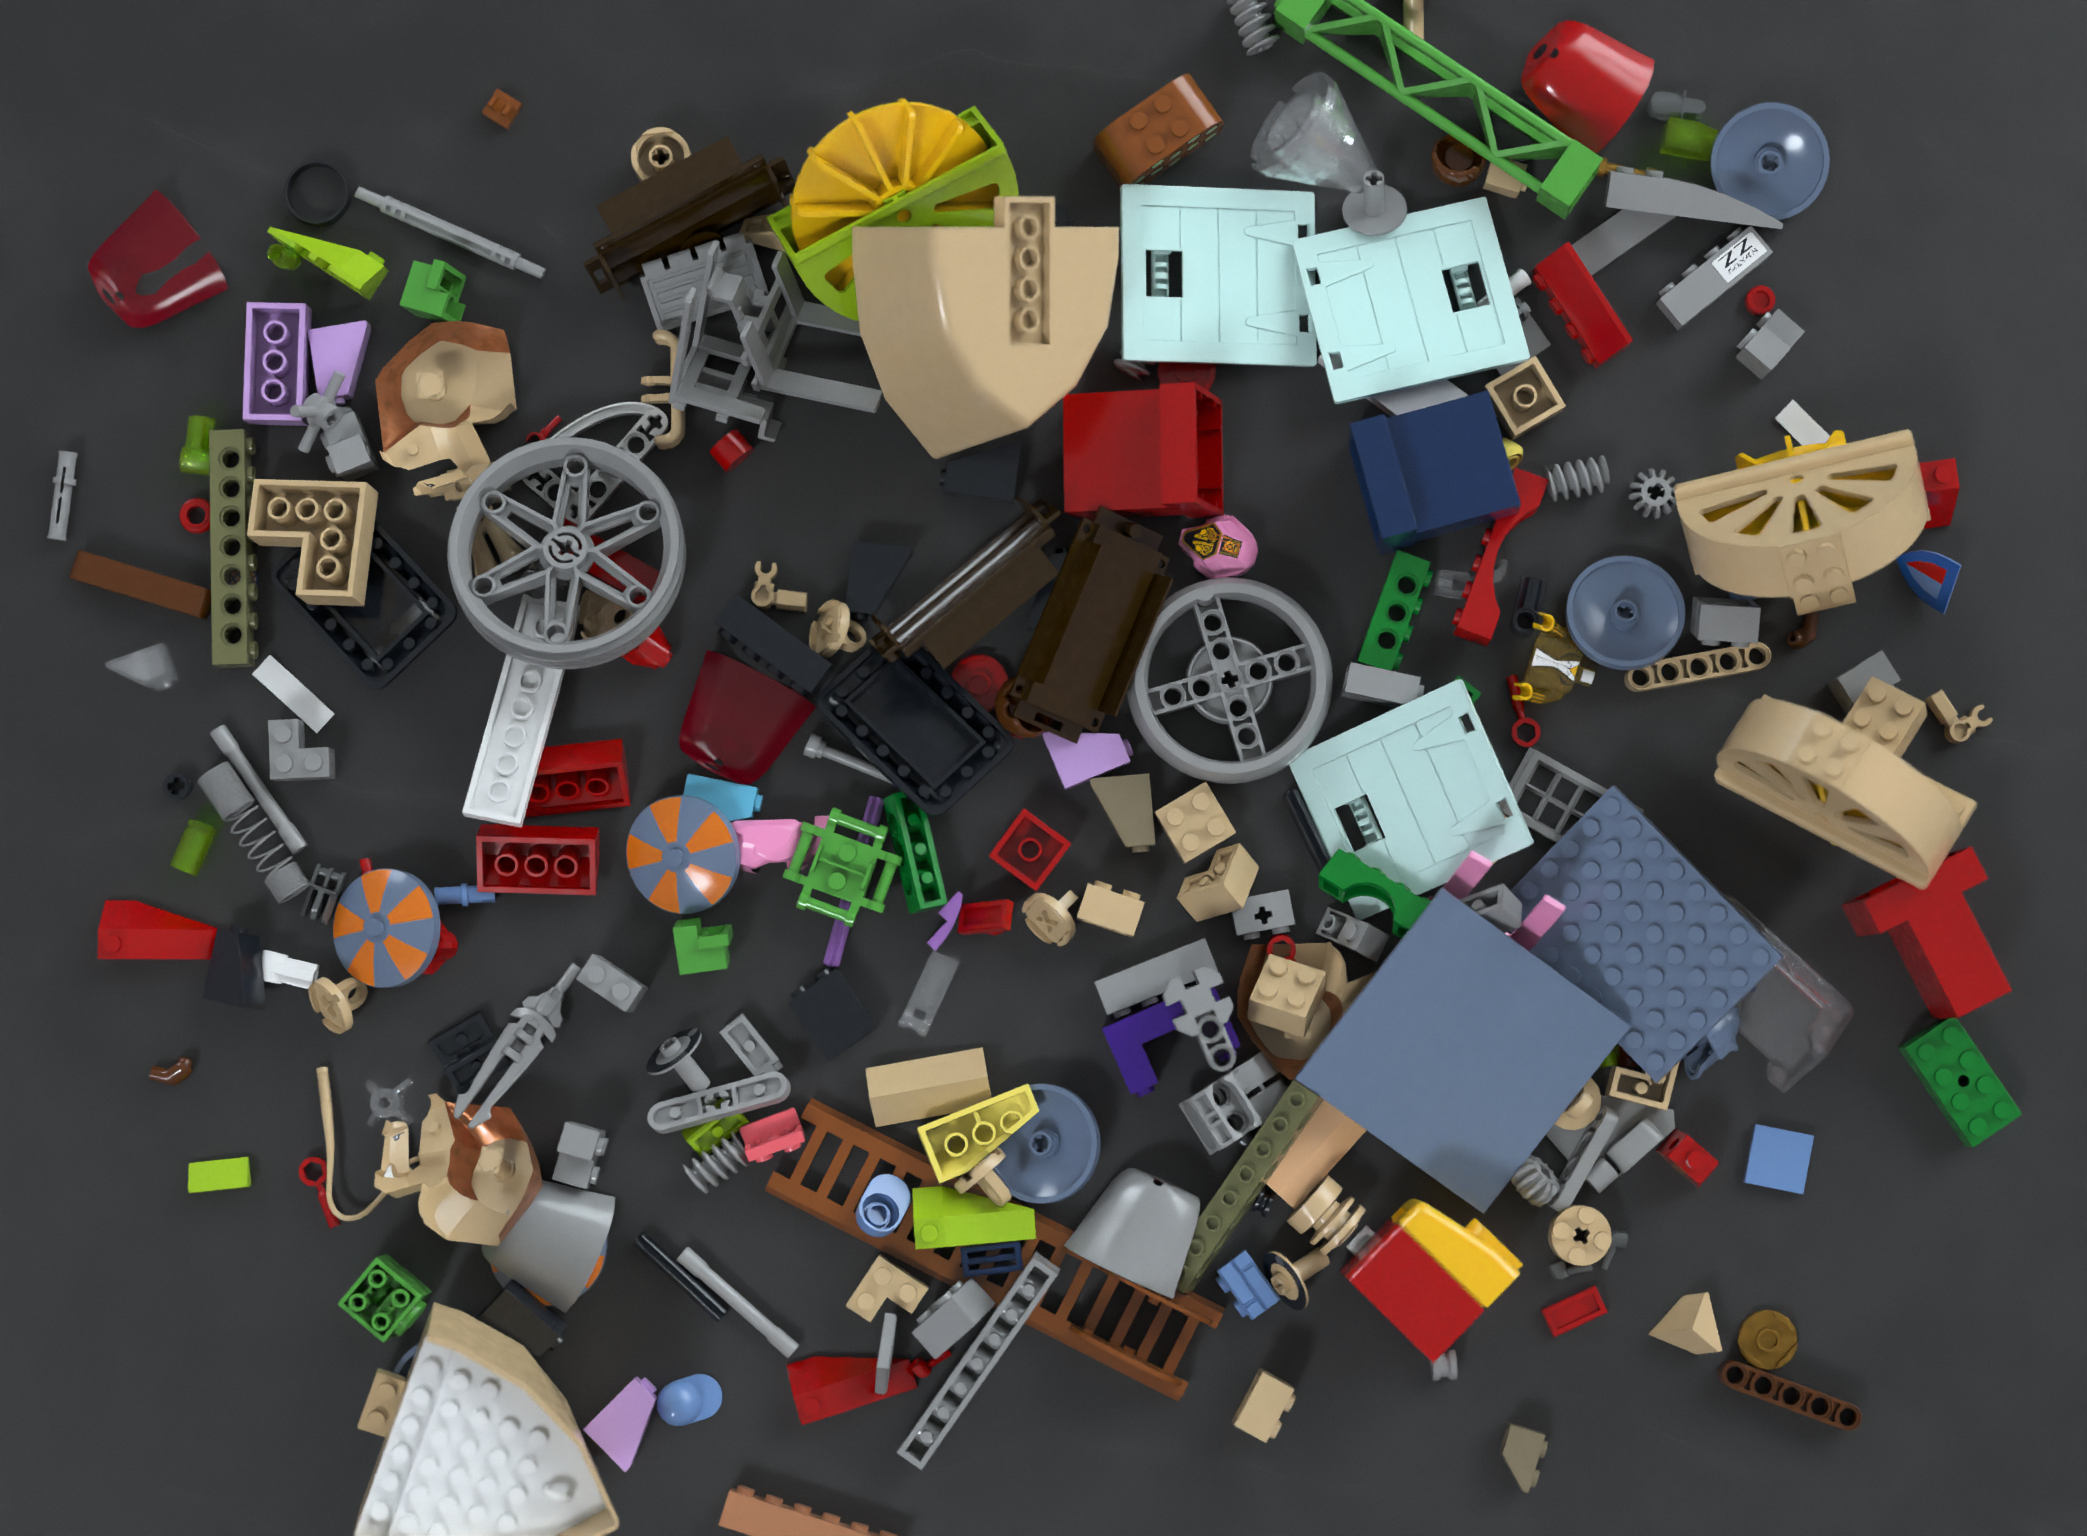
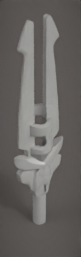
[454,963,582,1129]

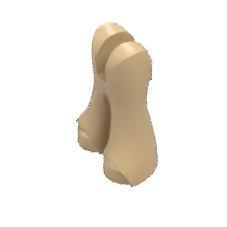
[456,505,523,576]

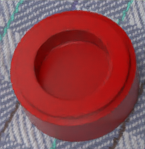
[1745,285,1776,316]

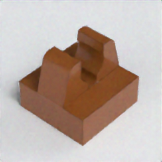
[481,88,523,130]

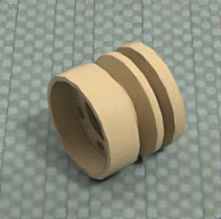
[1286,1175,1366,1255]

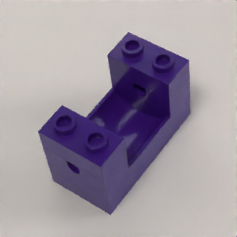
[1102,986,1241,1097]

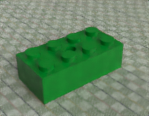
[1898,1018,2022,1148]

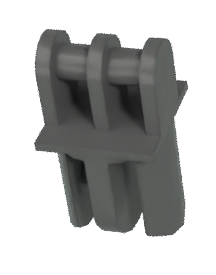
[1647,90,1706,126]
[300,863,347,925]

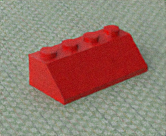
[1532,241,1633,369]
[525,739,631,817]
[476,824,600,895]

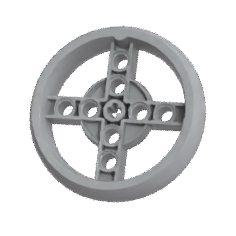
[1127,577,1333,784]

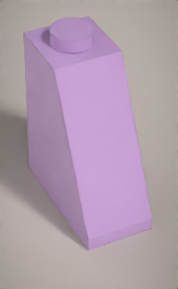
[308,320,371,406]
[1042,732,1134,790]
[583,1376,658,1472]

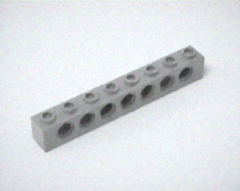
[897,1252,1060,1470]

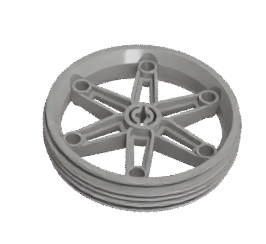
[447,437,686,669]

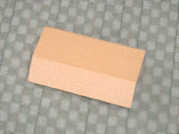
[1266,1100,1367,1210]

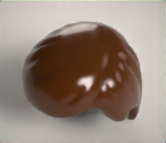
[1431,131,1486,187]
[995,675,1052,738]

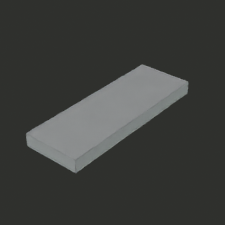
[1572,209,1676,276]

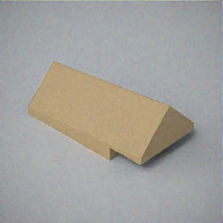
[865,1047,992,1127]

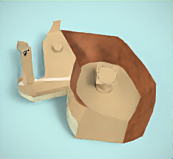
[375,321,517,496]
[1237,942,1376,1079]
[374,1093,543,1246]

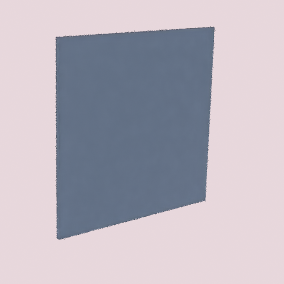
[1295,887,1631,1214]

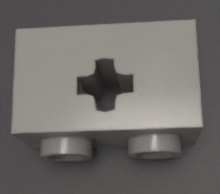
[1231,889,1295,941]

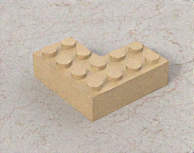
[247,479,378,606]

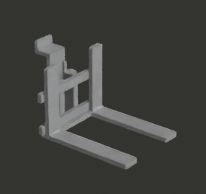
[668,240,788,442]
[706,251,883,413]

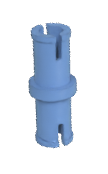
[434,883,495,907]

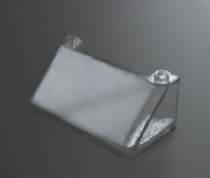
[1723,894,1854,1093]

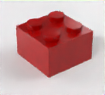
[989,808,1072,893]

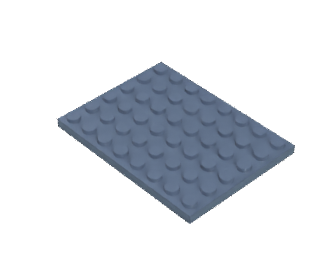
[1509,785,1785,1083]

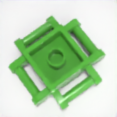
[782,807,903,928]

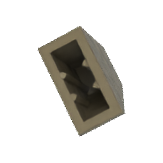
[1090,773,1155,853]

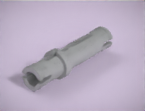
[47,451,78,541]

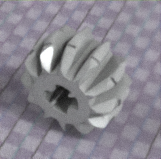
[1629,468,1677,519]
[1511,1155,1560,1207]

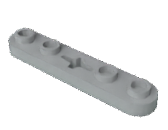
[647,1071,791,1134]

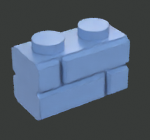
[1215,1249,1280,1320]

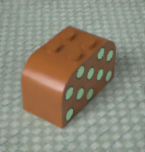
[1093,73,1224,188]

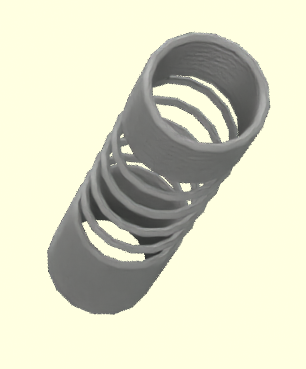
[197,762,310,904]

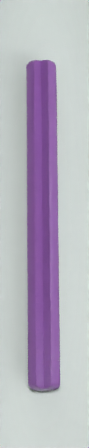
[823,796,884,968]

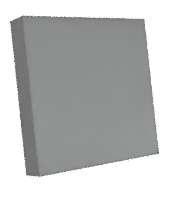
[875,1313,897,1394]

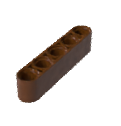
[69,550,211,620]
[1717,1360,1862,1431]

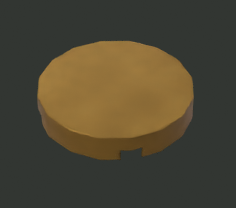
[1737,1310,1798,1370]

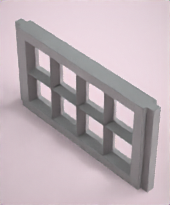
[1498,747,1644,843]

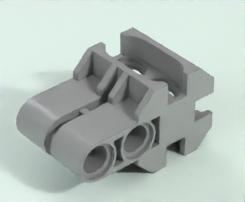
[1162,966,1236,1071]
[1178,1050,1288,1155]

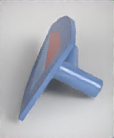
[1896,550,1962,614]

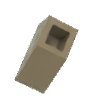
[1499,1422,1548,1493]

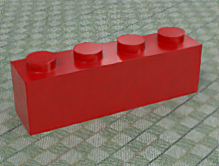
[552,518,660,604]

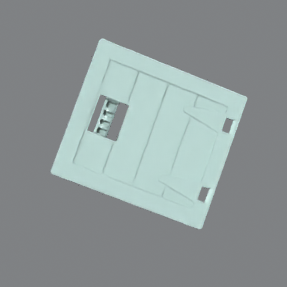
[1120,184,1317,367]
[1292,197,1530,404]
[1289,679,1534,920]

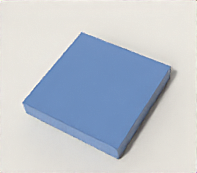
[1743,1124,1814,1194]

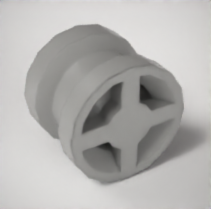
[1430,1350,1457,1381]

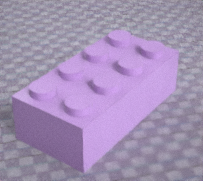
[242,302,312,426]

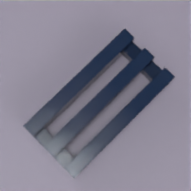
[960,1240,1023,1277]

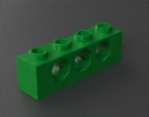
[1356,550,1433,671]
[883,792,948,914]

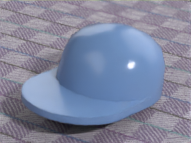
[855,1174,911,1237]
[656,1374,722,1426]

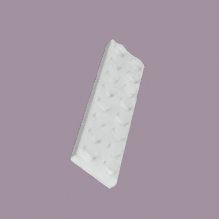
[462,594,581,828]

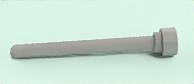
[803,733,892,784]

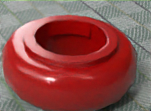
[179,498,210,534]

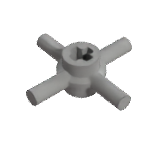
[290,370,352,453]

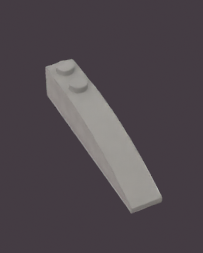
[1604,166,1783,229]

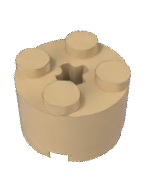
[631,127,692,182]
[1548,1204,1612,1266]

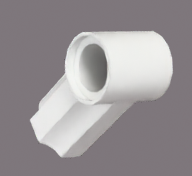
[261,950,319,989]

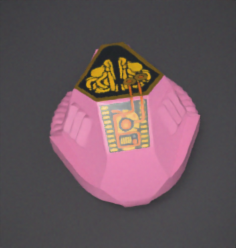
[1178,515,1258,579]

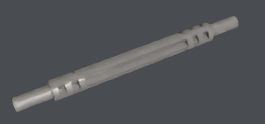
[355,186,546,279]

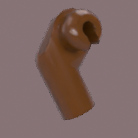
[1786,612,1819,650]
[149,1057,193,1085]

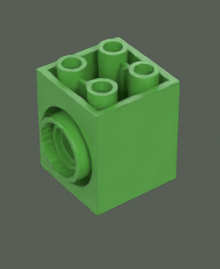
[337,1254,433,1343]

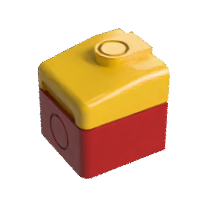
[1339,1199,1523,1363]

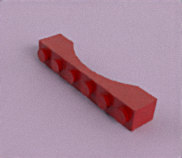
[1451,467,1549,647]

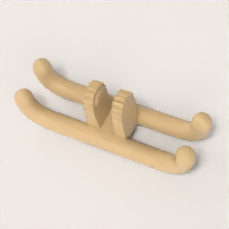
[641,329,686,450]

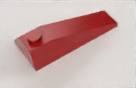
[98,900,217,960]
[786,1356,918,1425]

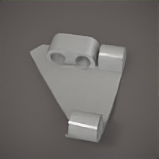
[1546,1095,1675,1194]

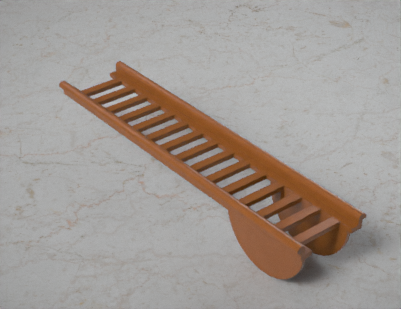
[764,1098,1225,1402]

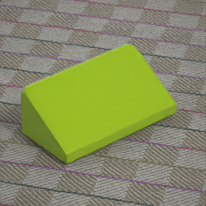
[681,1098,749,1158]
[188,1157,251,1193]

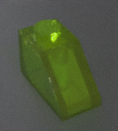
[1660,117,1719,161]

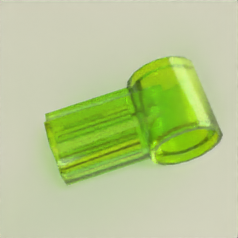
[179,415,216,476]

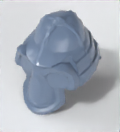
[1684,1007,1741,1080]

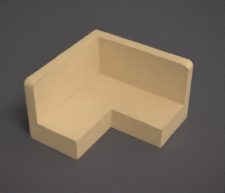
[1177,843,1259,922]

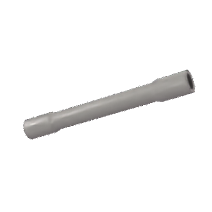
[210,724,308,855]
[676,1247,799,1358]

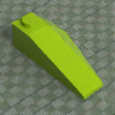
[267,227,389,301]
[913,1186,1036,1249]

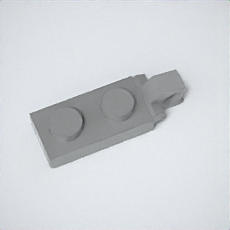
[719,1013,783,1076]

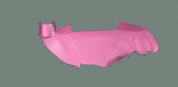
[731,816,829,874]

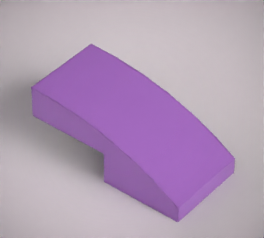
[926,891,963,951]

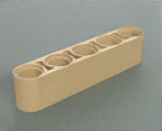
[1624,643,1771,692]

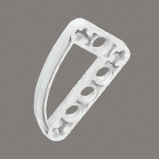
[522,402,669,524]

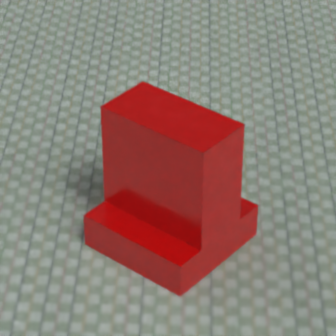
[1063,382,1224,519]
[1841,846,2012,1019]

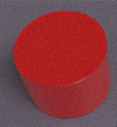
[709,429,754,472]

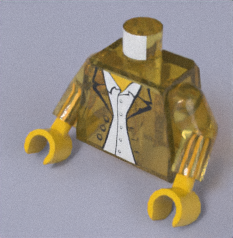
[1512,612,1595,704]

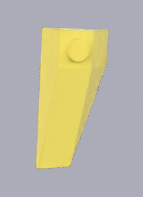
[917,1084,1039,1184]

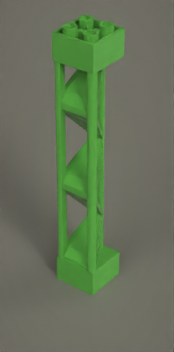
[1273,0,1603,220]

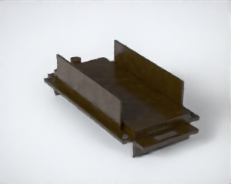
[583,136,795,300]
[868,497,1061,669]
[1009,506,1174,744]

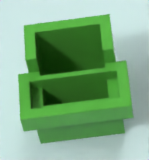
[399,259,467,322]
[673,917,733,975]

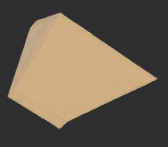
[1648,1292,1722,1355]

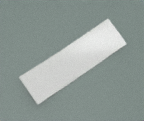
[1775,400,1830,446]
[252,655,334,733]

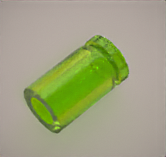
[169,819,217,876]

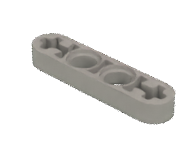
[1547,1105,1619,1213]

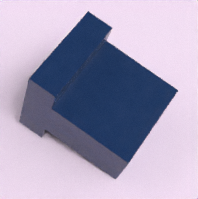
[1348,390,1521,556]

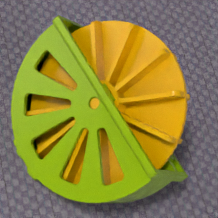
[766,98,1019,321]

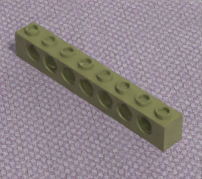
[209,429,259,668]
[1177,1079,1324,1294]

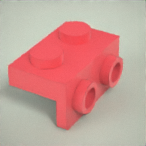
[739,1107,805,1163]

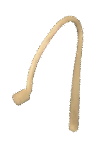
[316,1067,420,1221]

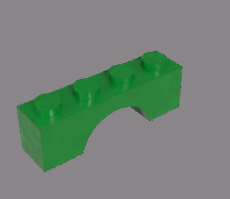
[1318,849,1431,939]

